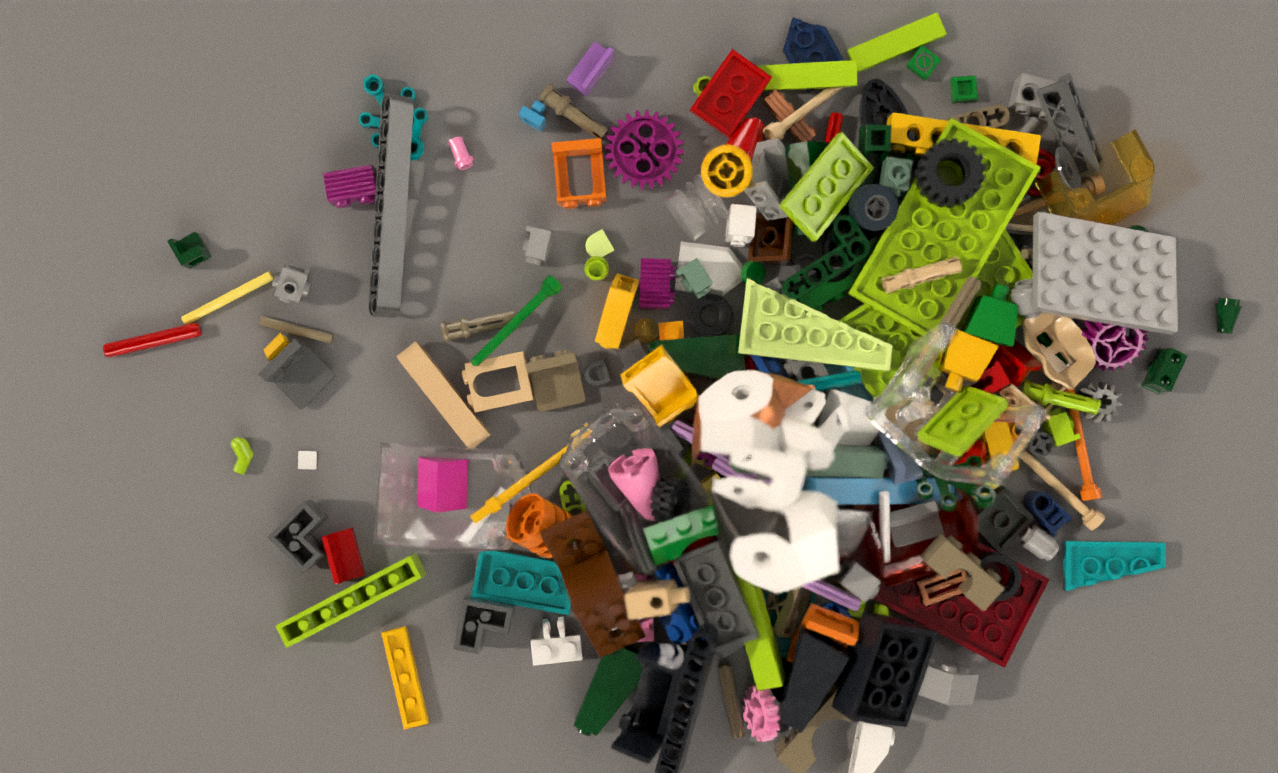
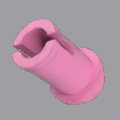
[448,136,473,170]

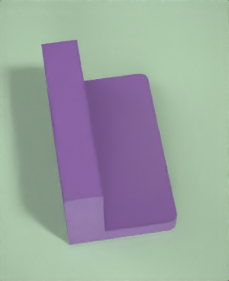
[566,41,615,97]

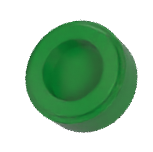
[741,261,765,285]

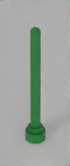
[471,275,563,367]

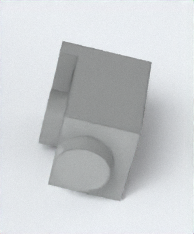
[522,226,553,266]

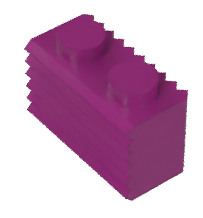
[323,164,377,208]
[640,258,675,310]

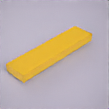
[381,625,430,730]

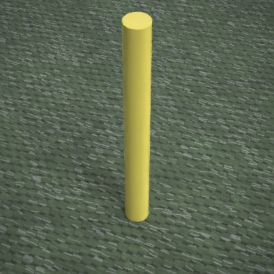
[181,271,274,325]

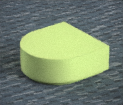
[585,229,614,258]

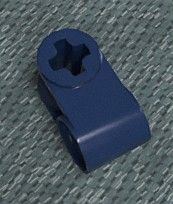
[1023,490,1072,537]

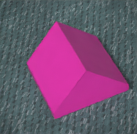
[417,456,469,513]

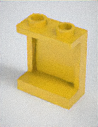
[620,345,699,427]

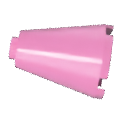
[608,448,660,521]

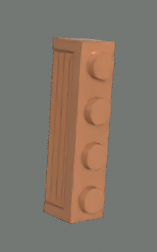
[763,89,816,143]

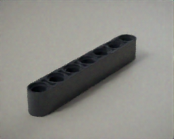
[655,623,719,773]

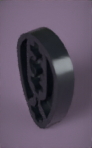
[859,79,909,136]

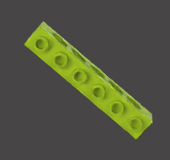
[275,553,427,648]

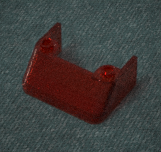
[864,488,979,587]

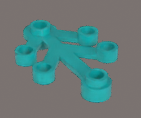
[358,74,429,161]

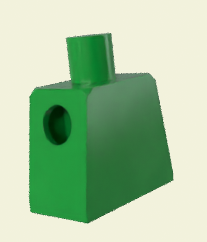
[961,284,1018,346]

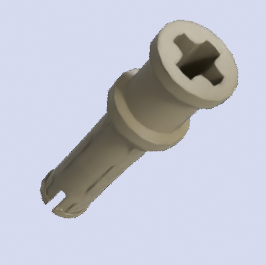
[538,83,609,141]
[441,310,515,343]

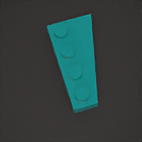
[1063,540,1166,591]

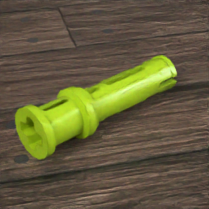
[1020,378,1101,415]

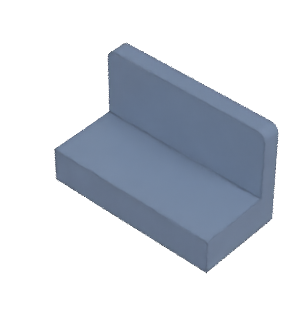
[876,429,923,485]

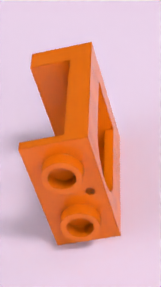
[551,138,607,209]
[787,603,859,662]

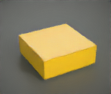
[263,332,290,361]

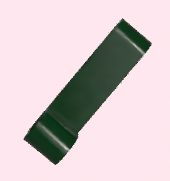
[780,215,870,300]

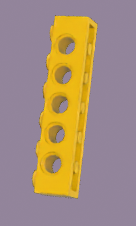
[887,112,1041,165]

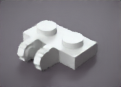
[531,617,583,666]

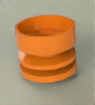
[506,493,572,558]

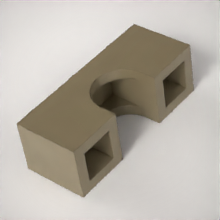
[920,533,1005,611]

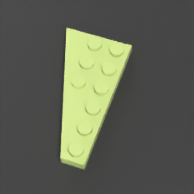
[738,278,892,371]

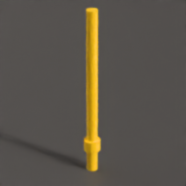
[470,429,596,524]

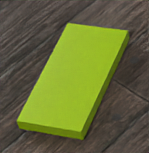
[779,132,874,241]

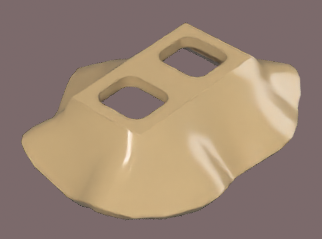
[1021,312,1096,389]

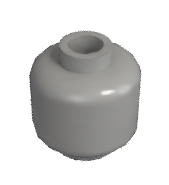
[1010,279,1040,318]

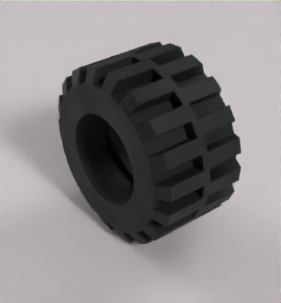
[915,138,986,208]

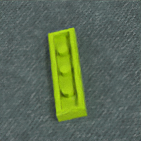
[847,12,947,73]
[758,60,857,92]

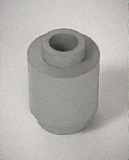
[1019,525,1059,561]

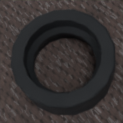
[977,551,1021,602]

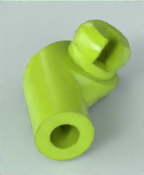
[230,437,253,475]

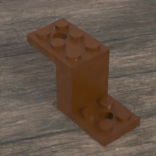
[540,510,646,658]

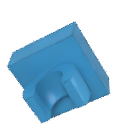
[518,100,546,132]

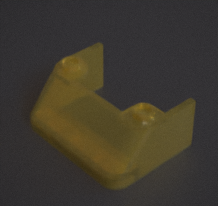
[1035,129,1155,225]

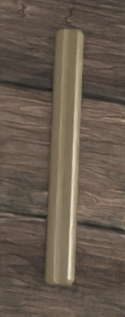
[904,277,981,389]

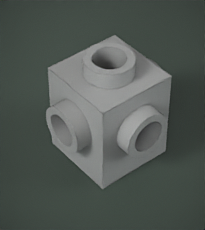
[272,262,311,304]

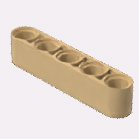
[397,341,491,450]

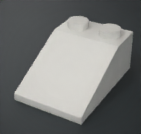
[817,389,887,446]

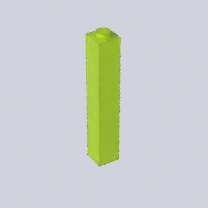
[732,568,787,691]

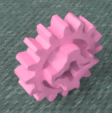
[742,685,780,742]

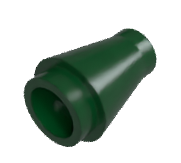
[1215,298,1242,334]

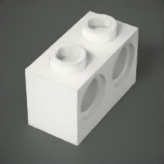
[725,204,757,247]

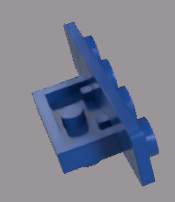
[655,562,717,654]

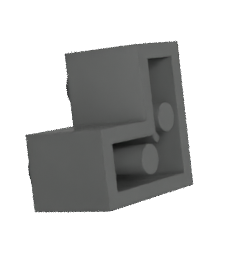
[268,500,329,573]
[454,595,515,654]

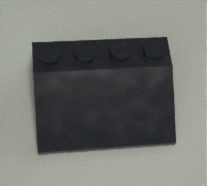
[832,611,939,727]

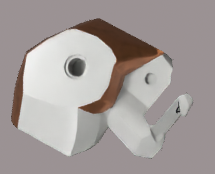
[692,371,852,482]

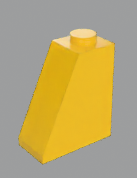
[595,273,640,349]

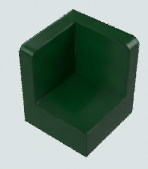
[167,232,212,269]

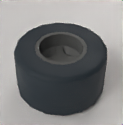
[848,184,899,231]

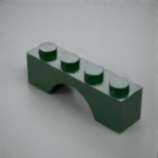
[858,125,892,212]

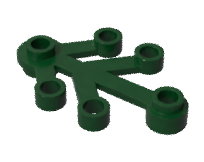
[913,451,996,511]

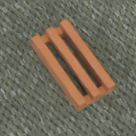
[916,569,967,606]

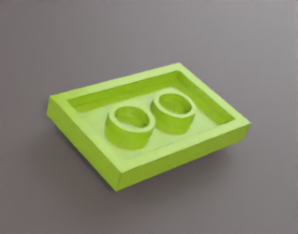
[917,385,1008,457]

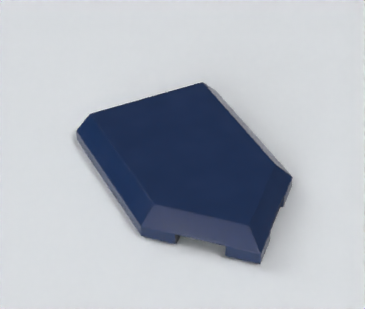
[783,17,844,93]

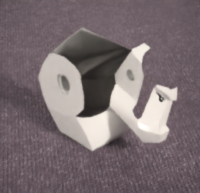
[712,444,841,593]

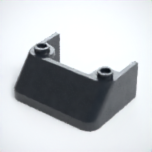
[611,642,688,764]

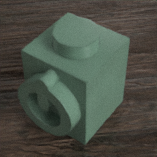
[879,157,913,197]

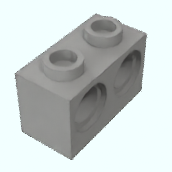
[1008,73,1065,121]
[832,557,881,602]

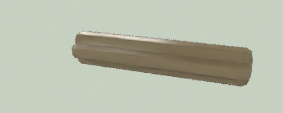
[718,663,745,738]

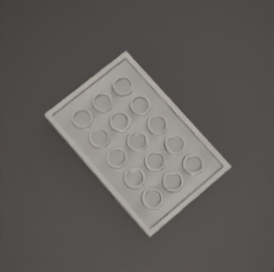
[1032,212,1178,335]

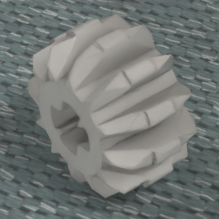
[1080,381,1123,423]

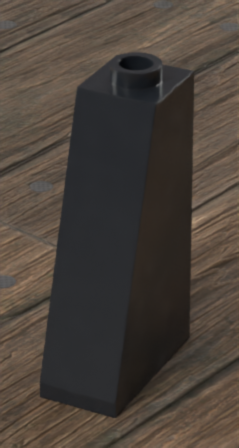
[779,624,849,733]

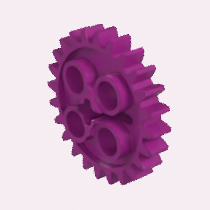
[605,109,684,191]

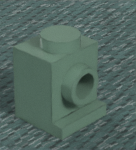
[675,258,713,299]

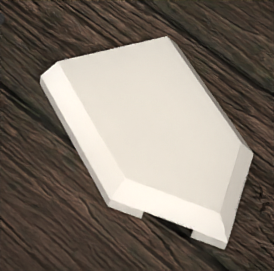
[675,241,743,296]

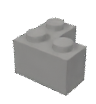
[918,658,979,705]

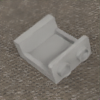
[744,138,789,220]

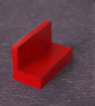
[990,339,1043,387]
[322,527,366,585]

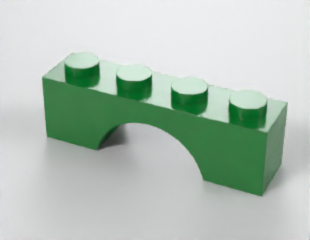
[789,237,879,312]
[643,505,718,566]

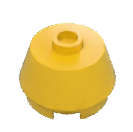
[701,145,753,197]

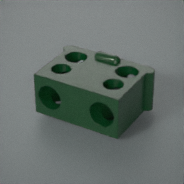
[1141,347,1188,395]

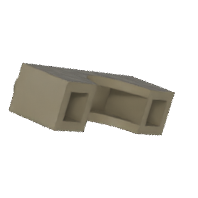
[774,677,851,773]

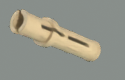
[882,256,962,294]

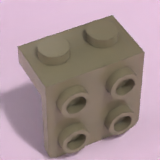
[525,349,585,412]

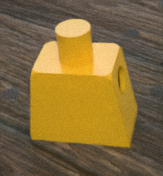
[938,329,998,393]

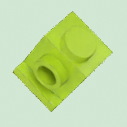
[1041,407,1081,446]

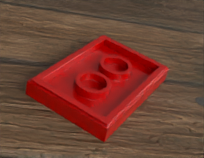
[689,49,772,139]

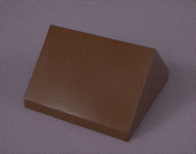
[748,213,793,266]

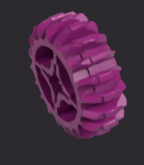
[1080,320,1149,372]

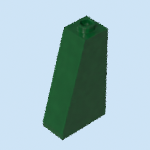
[785,141,830,240]
[647,334,745,382]
[574,645,643,736]

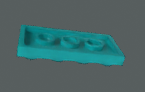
[471,547,571,615]

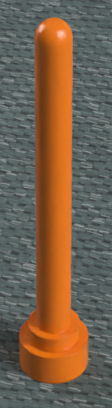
[1064,388,1102,501]

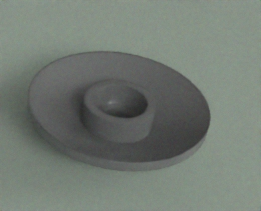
[1052,146,1081,194]

